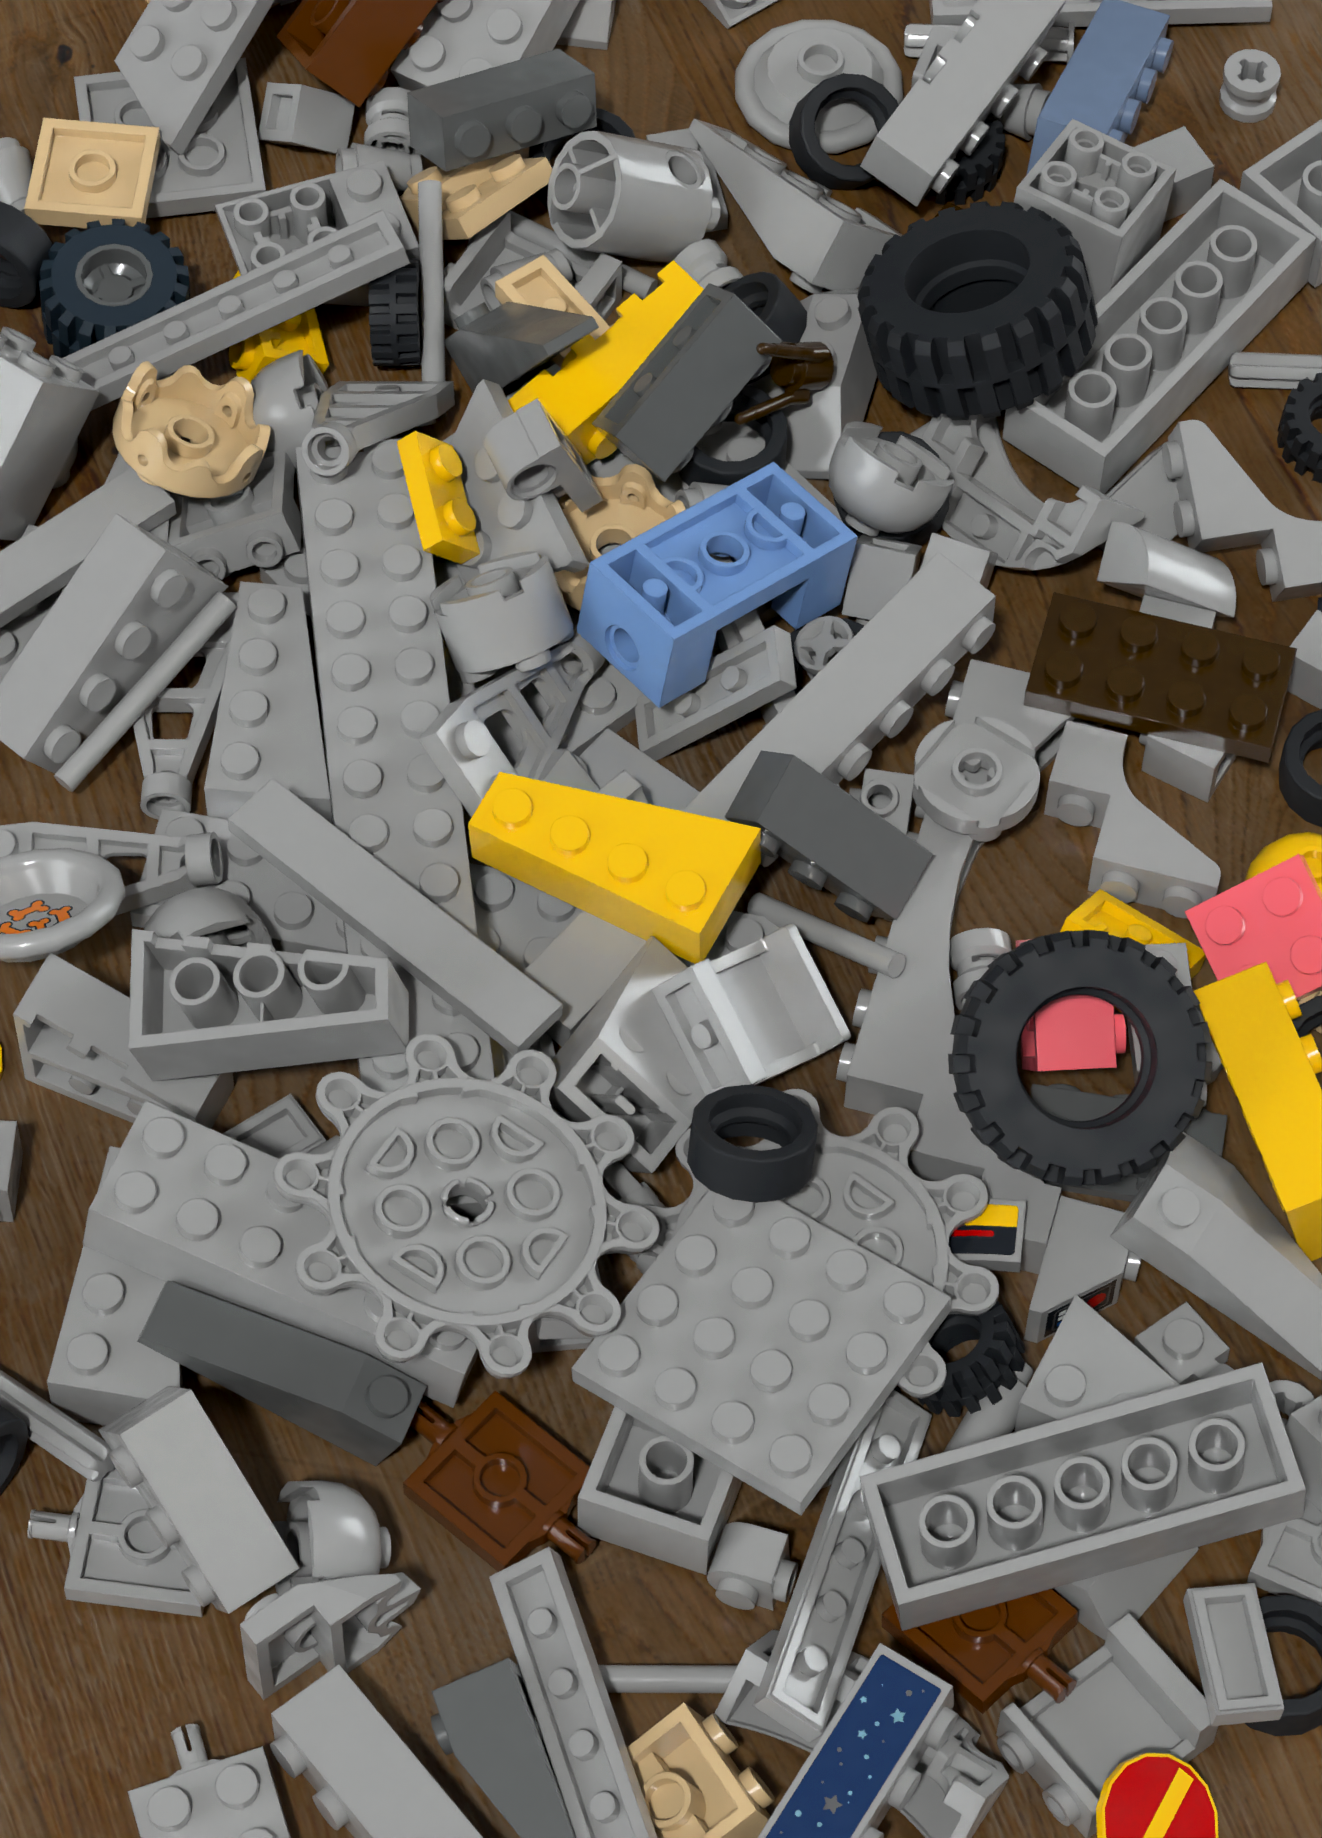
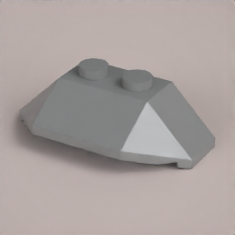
[748,289,877,479]

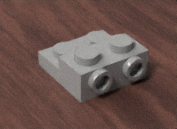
[168,451,302,580]

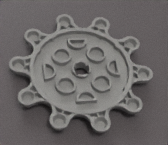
[273,1033,660,1380]
[641,1089,999,1399]

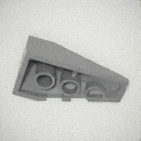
[689,118,902,294]
[1110,1131,1322,1381]

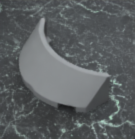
[921,413,1145,571]
[714,1630,1009,1838]

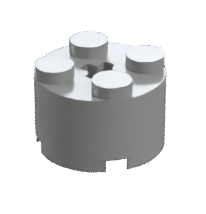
[430,551,575,684]

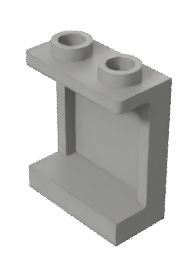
[443,212,622,370]
[651,923,851,1096]
[996,1613,1218,1838]

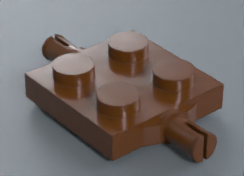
[403,1391,596,1572]
[882,1589,1078,1714]

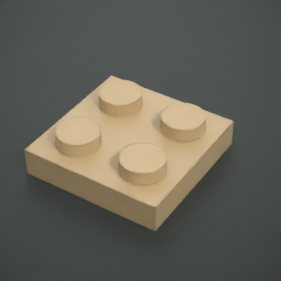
[24,118,161,228]

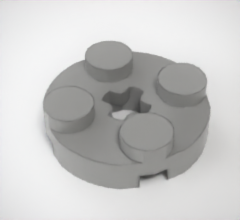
[913,716,1040,842]

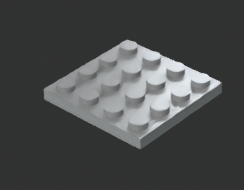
[571,1190,951,1515]

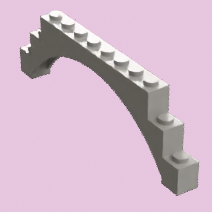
[836,595,1216,1275]

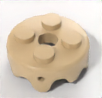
[112,361,270,499]
[554,464,686,611]

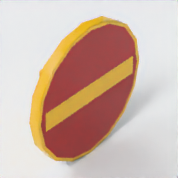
[1096,1753,1219,1838]

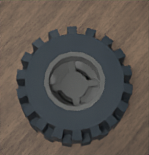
[39,219,190,358]

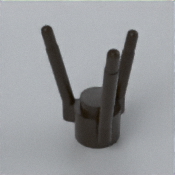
[734,341,834,425]

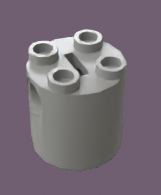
[547,131,721,264]

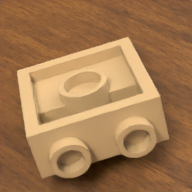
[399,151,552,242]
[627,1702,775,1838]

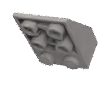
[215,160,419,307]
[549,936,705,1173]

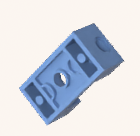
[576,462,858,708]

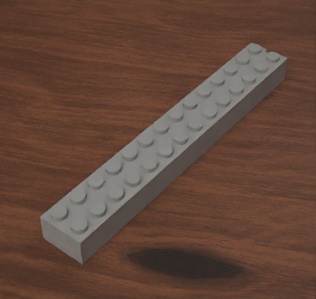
[295,438,495,1222]

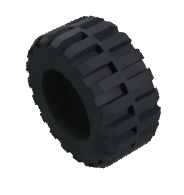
[857,201,1098,420]
[948,930,1212,1186]

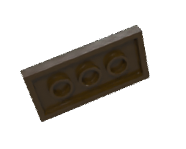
[1024,592,1297,763]

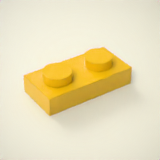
[396,431,480,564]

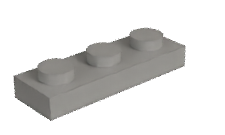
[635,625,797,761]

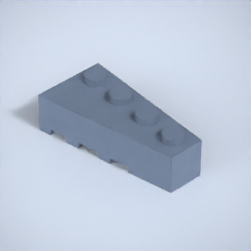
[1027,0,1174,174]

